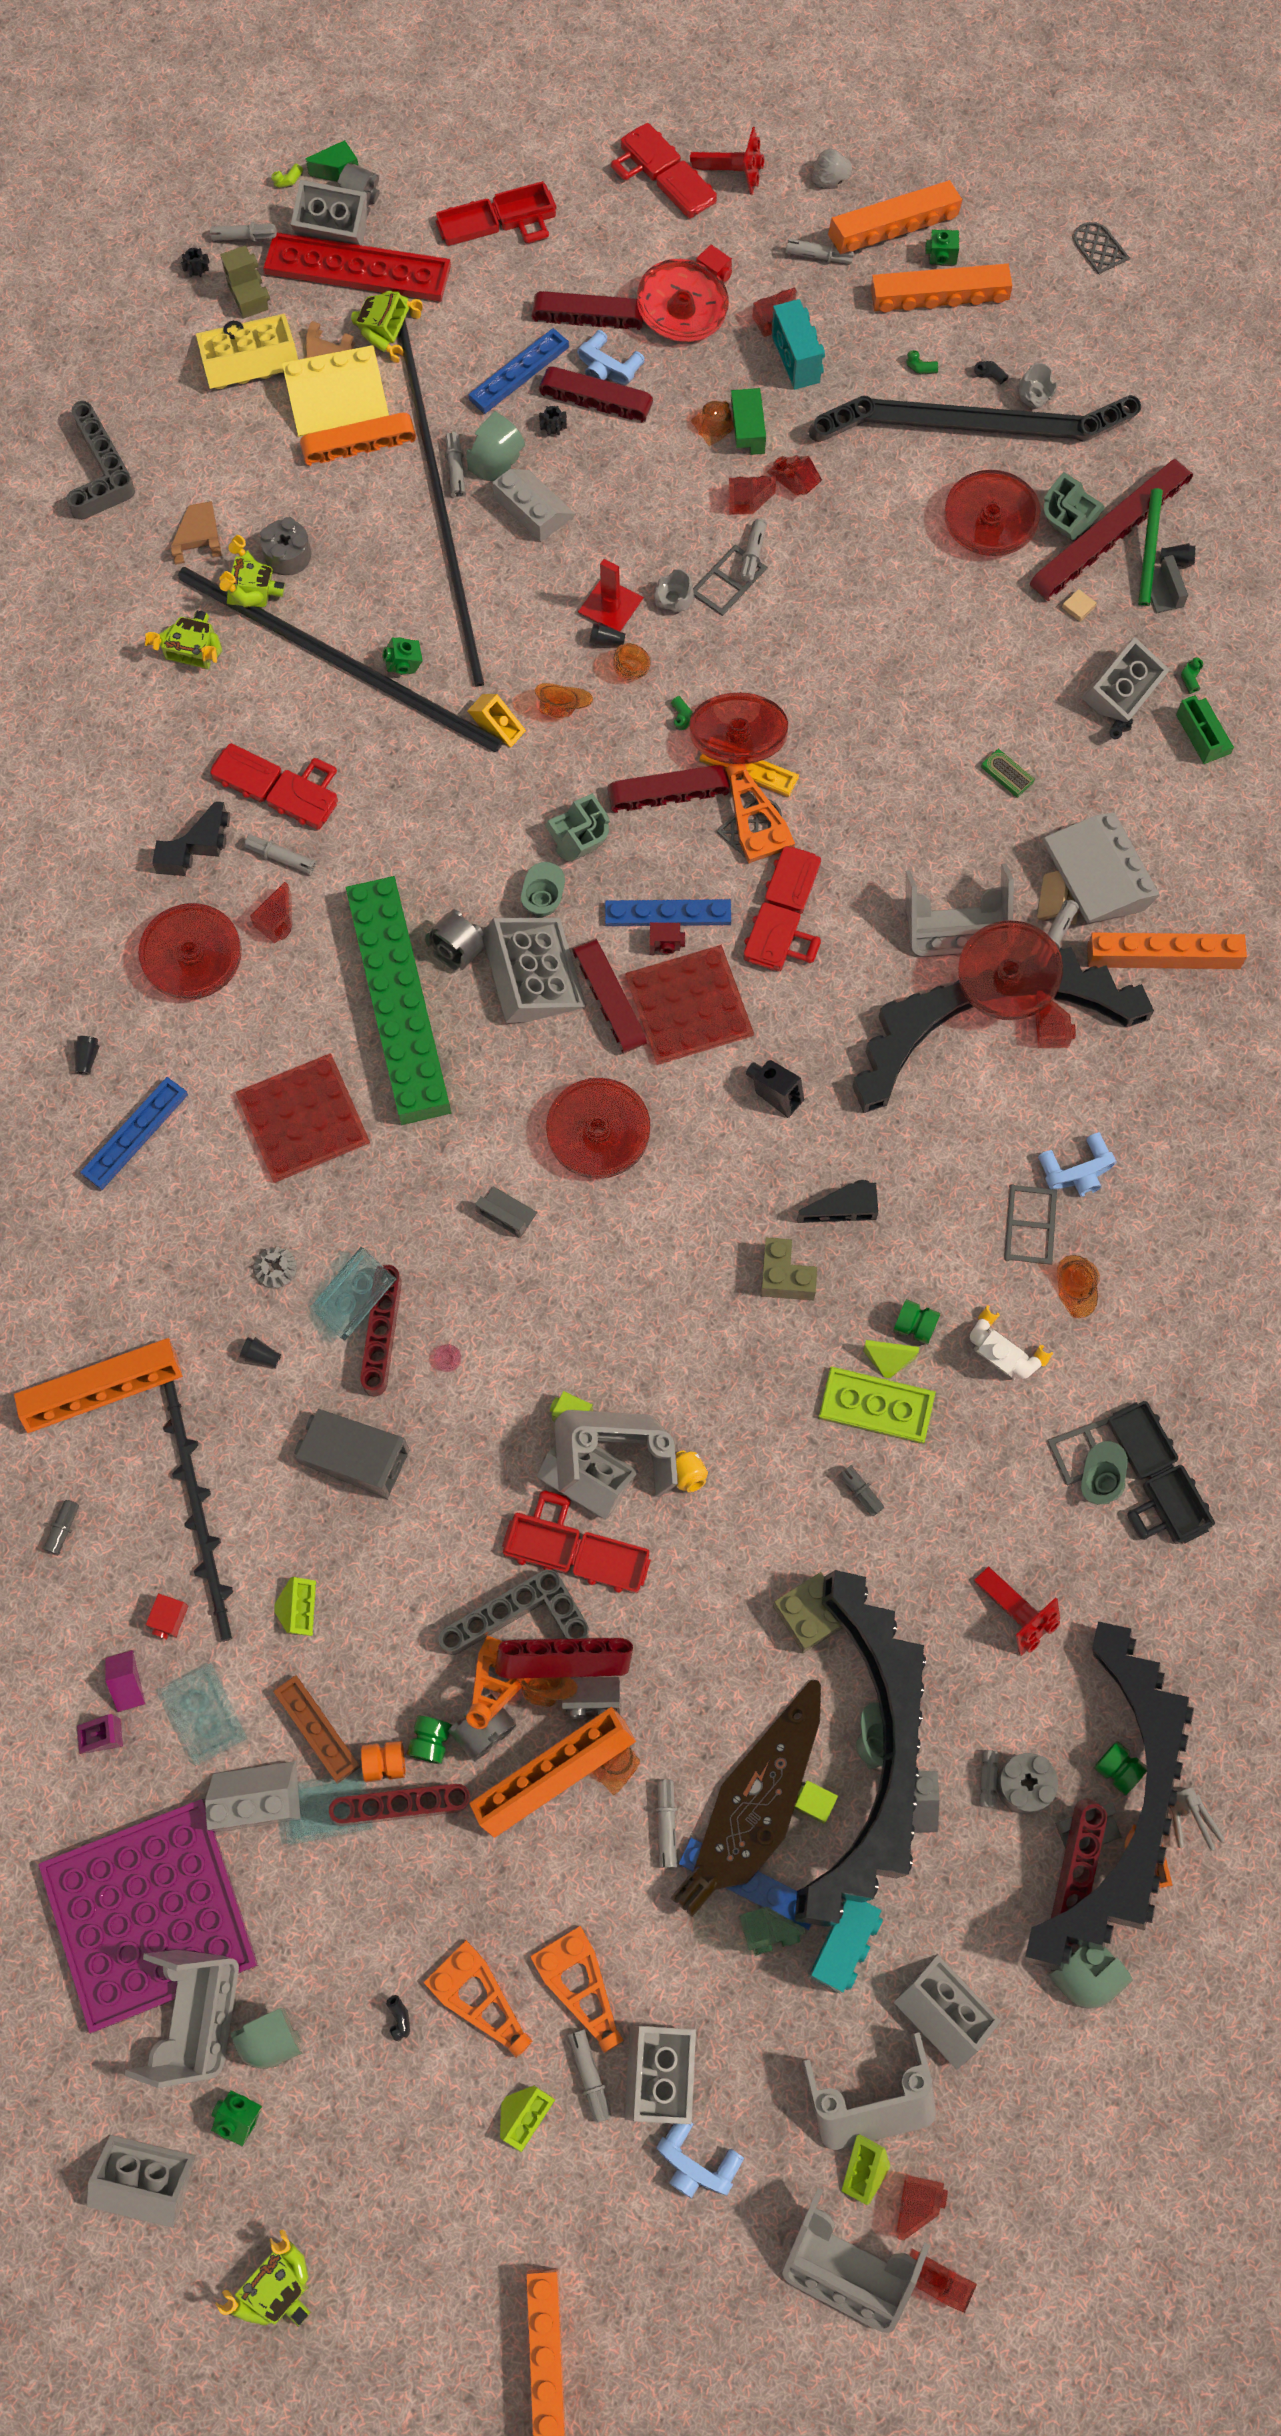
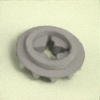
[254,1246,297,1288]

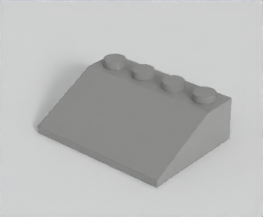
[1042,812,1160,923]
[482,918,586,1023]

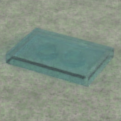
[310,1247,396,1340]
[160,1663,248,1766]
[285,1771,374,1846]

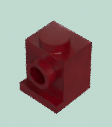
[650,922,685,955]

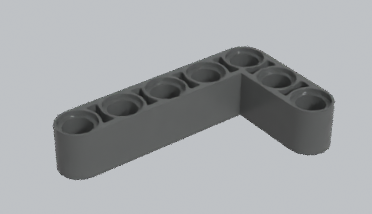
[66,401,135,520]
[438,1569,589,1655]

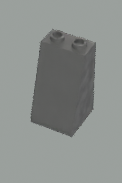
[294,1409,410,1499]

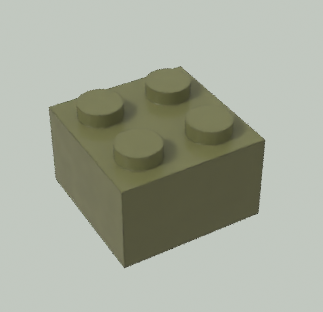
[773,1572,843,1653]

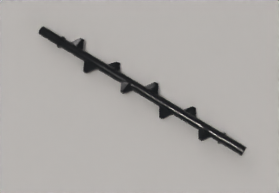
[163,1380,233,1642]

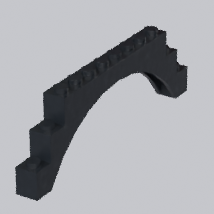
[852,947,1154,1113]
[795,1570,926,1927]
[1025,1622,1194,1971]

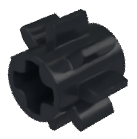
[181,248,210,277]
[539,406,567,436]

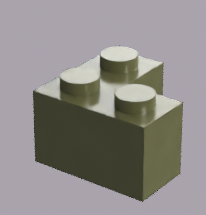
[220,245,270,319]
[761,1237,817,1301]

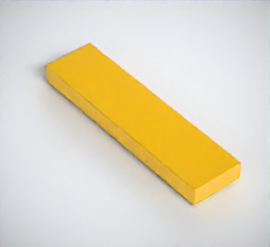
[699,739,799,798]

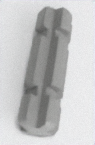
[979,1750,999,1808]

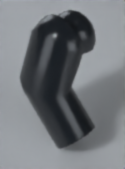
[974,361,1009,385]
[1110,718,1133,739]
[386,1995,410,2042]

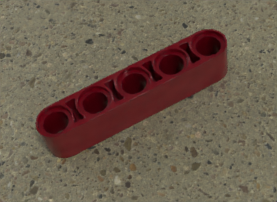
[531,291,644,330]
[539,366,653,423]
[607,765,731,813]
[572,938,647,1054]
[360,1265,402,1397]
[495,1638,633,1679]
[329,1784,470,1826]
[1051,1798,1107,1946]

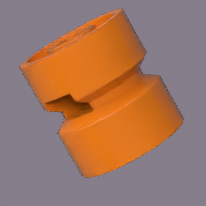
[361,1741,406,1783]

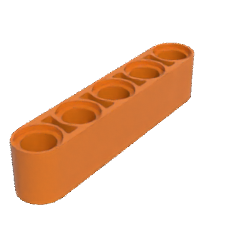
[300,413,416,466]

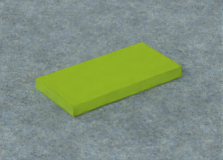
[818,1366,936,1444]

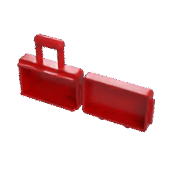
[610,123,717,218]
[435,181,557,246]
[210,743,338,830]
[743,846,821,971]
[502,1490,651,1594]

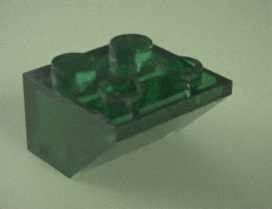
[737,1907,806,1956]

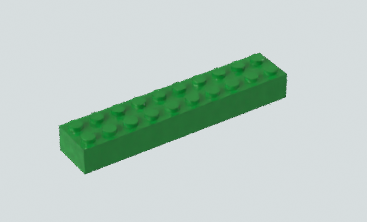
[345,876,452,1125]

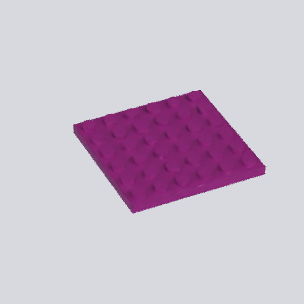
[38,1799,258,2034]

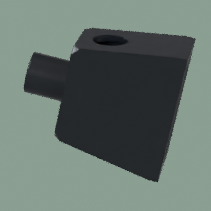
[746,1060,805,1118]

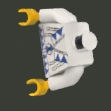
[970,1305,1053,1380]

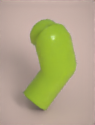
[271,163,303,188]

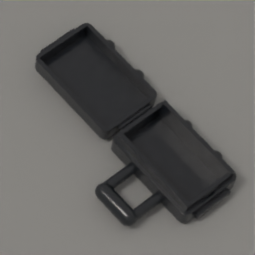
[1108,1401,1215,1544]

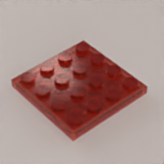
[625,944,754,1065]
[235,1053,370,1183]

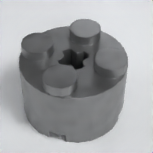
[337,163,380,217]
[260,517,311,575]
[425,909,484,971]
[448,1694,516,1762]
[997,1753,1058,1814]

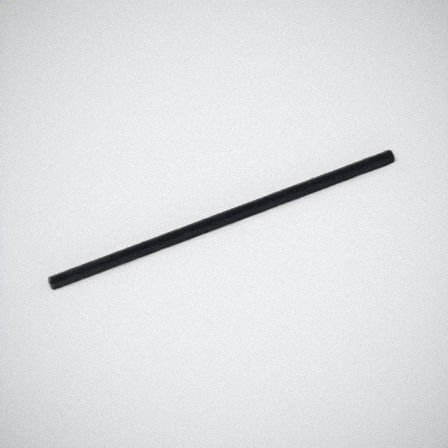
[178,567,502,752]

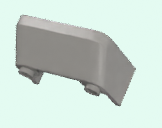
[905,863,1014,956]
[555,1410,678,1497]
[125,1950,239,2088]
[802,2032,936,2150]
[783,2187,930,2333]

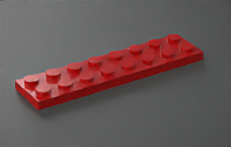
[263,232,451,302]

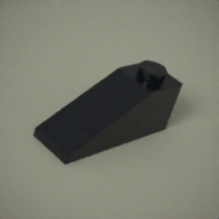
[798,1180,878,1223]

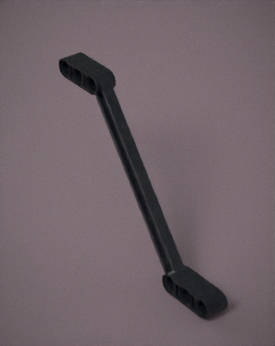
[808,395,1141,442]

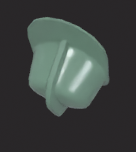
[521,862,565,918]
[1081,1441,1127,1505]
[856,1702,884,1769]

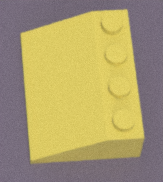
[196,314,298,389]
[282,345,389,437]

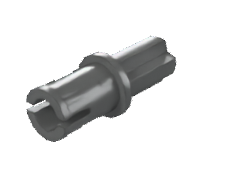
[838,1465,884,1516]
[42,1500,79,1555]

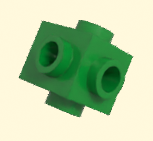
[925,229,959,265]
[382,637,423,675]
[211,2090,262,2147]

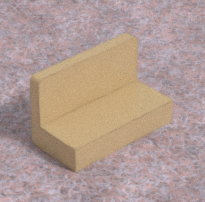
[1037,871,1078,925]

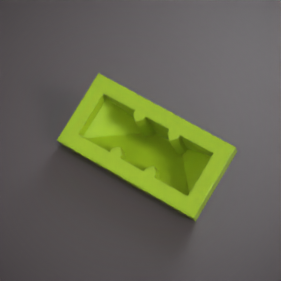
[863,1340,919,1378]
[274,1577,316,1636]
[500,2085,555,2152]
[841,2134,890,2205]

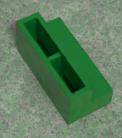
[731,388,766,455]
[1176,695,1234,764]

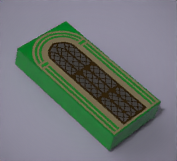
[981,748,1035,798]

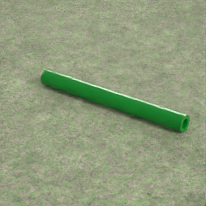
[1138,488,1163,606]

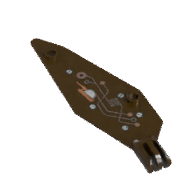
[671,1680,821,1917]

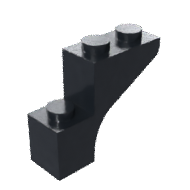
[152,802,230,876]

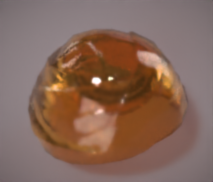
[613,643,651,681]

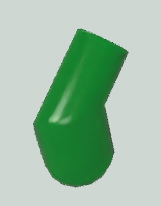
[906,350,938,374]
[1181,657,1203,694]
[671,696,693,730]

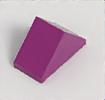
[105,1650,146,1712]
[77,1714,123,1754]

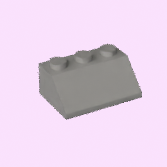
[291,180,367,245]
[492,469,576,542]
[1081,637,1170,722]
[537,1444,639,1520]
[205,1761,301,1832]
[894,1955,1001,2070]
[625,2025,696,2124]
[87,2135,196,2228]

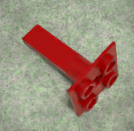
[689,127,764,195]
[578,559,644,632]
[974,1566,1060,1656]

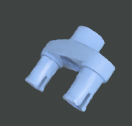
[577,330,645,385]
[1038,1132,1117,1197]
[656,2123,744,2198]

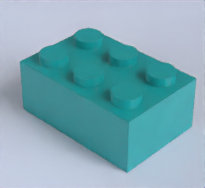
[771,299,825,390]
[808,1899,883,1993]

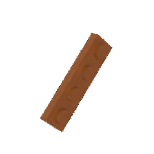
[273,1675,360,1784]

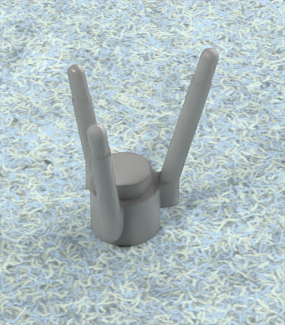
[1171,1787,1225,1851]

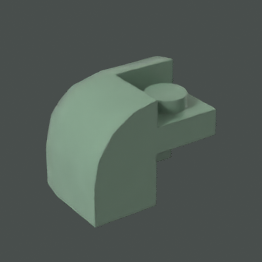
[467,411,525,481]
[1044,472,1105,542]
[545,793,610,862]
[1047,1946,1133,2009]
[230,2008,302,2069]

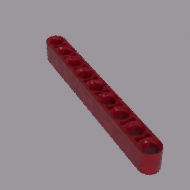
[1030,459,1193,601]

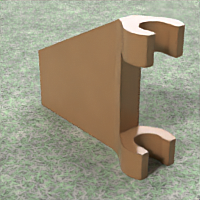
[306,321,356,358]
[171,501,222,565]

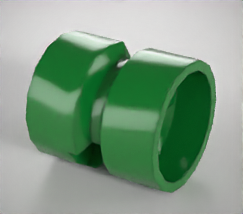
[893,1299,941,1345]
[406,1715,452,1764]
[1094,1740,1147,1796]

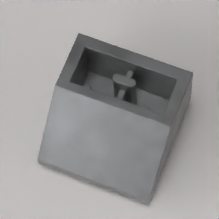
[562,1677,620,1721]

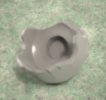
[811,148,852,189]
[1018,363,1057,408]
[654,569,694,612]

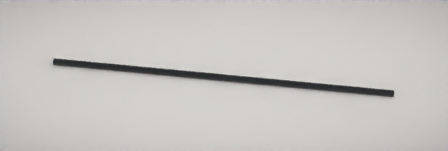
[399,319,484,687]

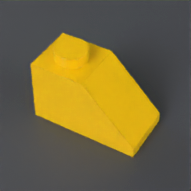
[467,694,526,748]

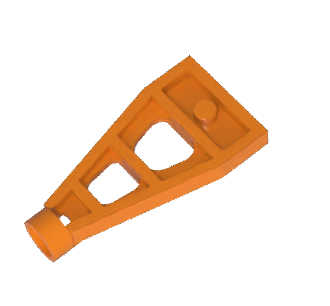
[726,761,795,864]
[466,1636,530,1729]
[530,1926,624,2053]
[423,1940,533,2058]

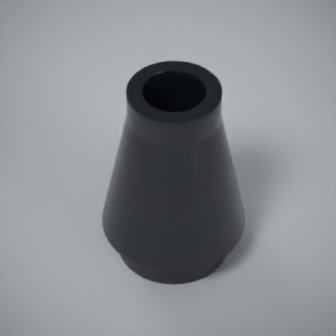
[1160,543,1196,567]
[589,623,626,648]
[74,1036,100,1075]
[239,1337,282,1369]

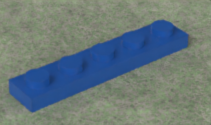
[468,328,569,414]
[605,899,731,926]
[80,1077,188,1190]
[679,1838,811,1930]

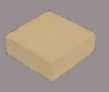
[1062,589,1097,622]

